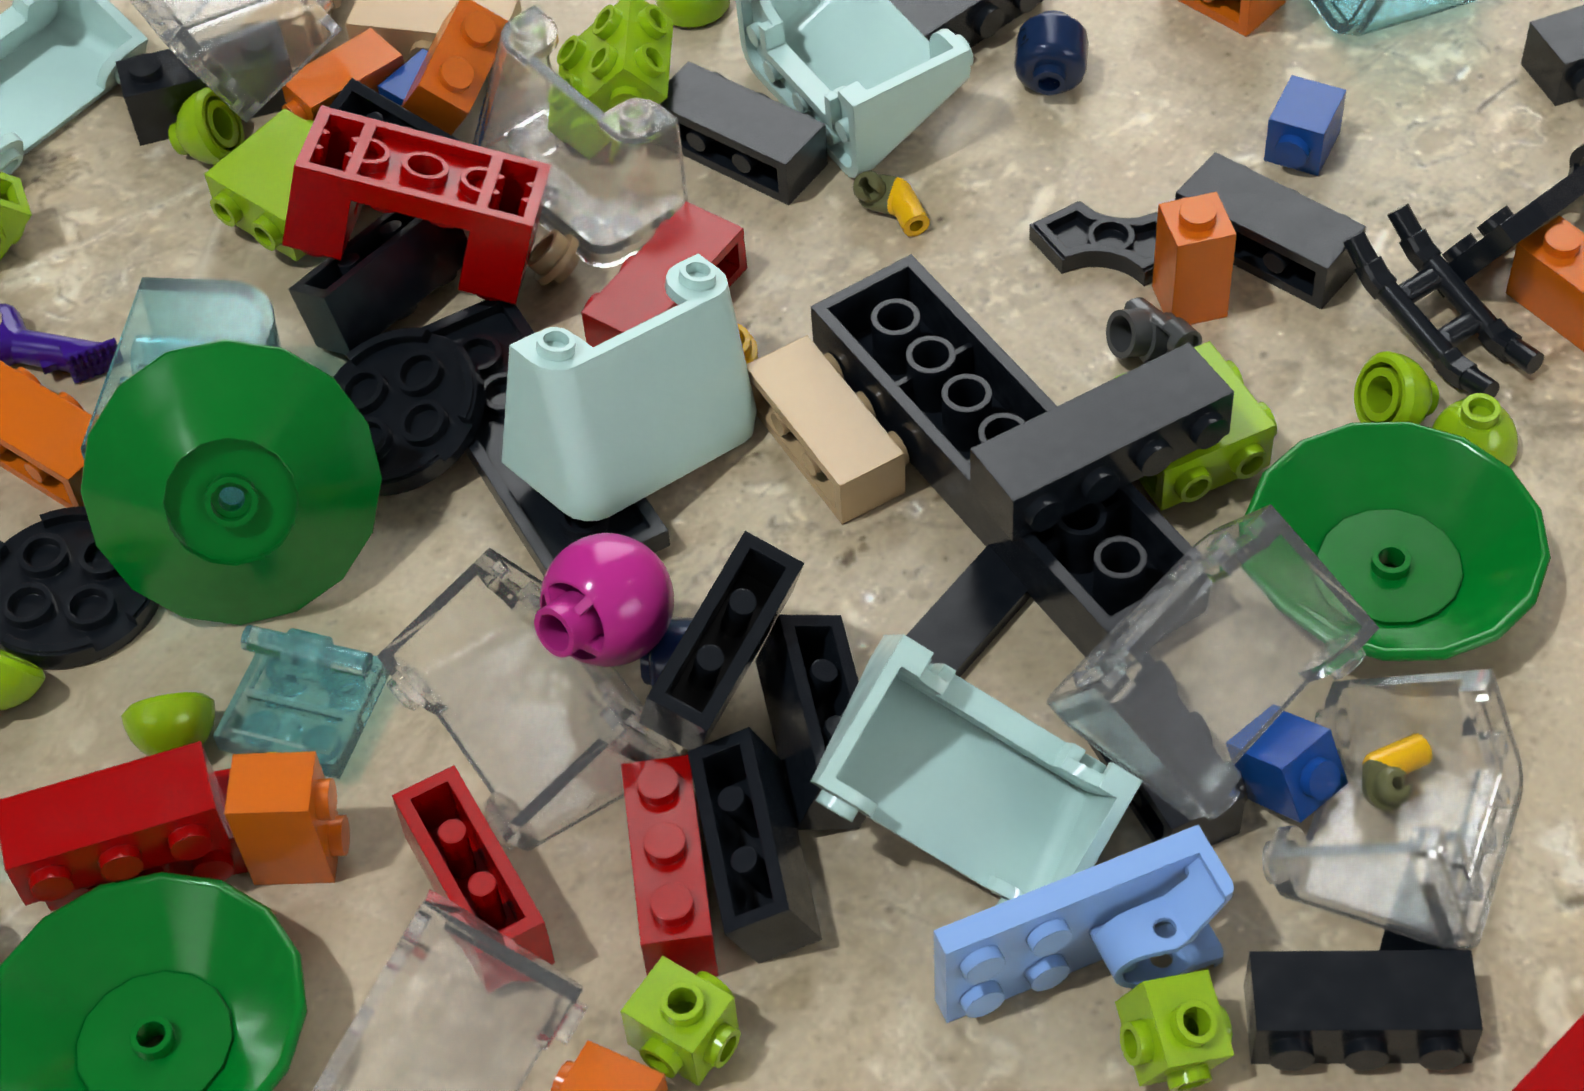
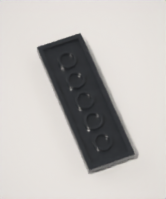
[421,300,670,576]

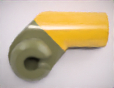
[853,171,930,237]
[1362,733,1433,811]

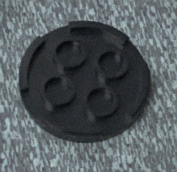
[333,327,485,496]
[0,506,160,669]

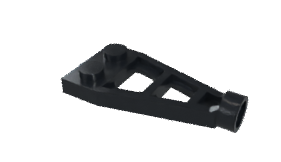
[1437,143,1584,298]

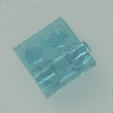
[213,625,390,779]

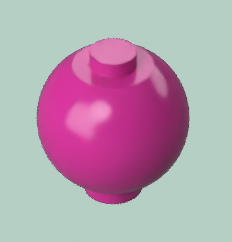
[534,533,674,667]

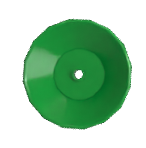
[80,339,382,625]
[1244,422,1551,661]
[0,872,308,1091]

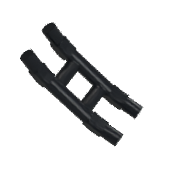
[1342,203,1544,397]

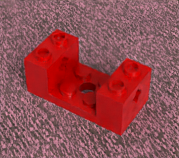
[282,105,551,304]

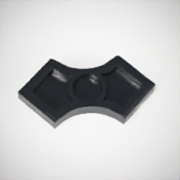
[1029,201,1158,286]

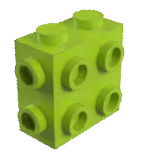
[552,0,674,156]
[204,108,364,262]
[1115,341,1277,511]

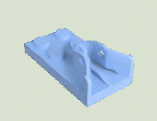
[933,824,1234,1023]

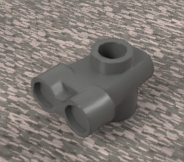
[1106,297,1202,364]

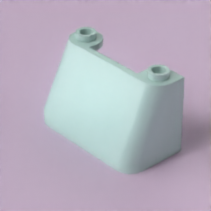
[0,0,148,175]
[736,0,974,178]
[502,254,757,521]
[811,634,1142,905]

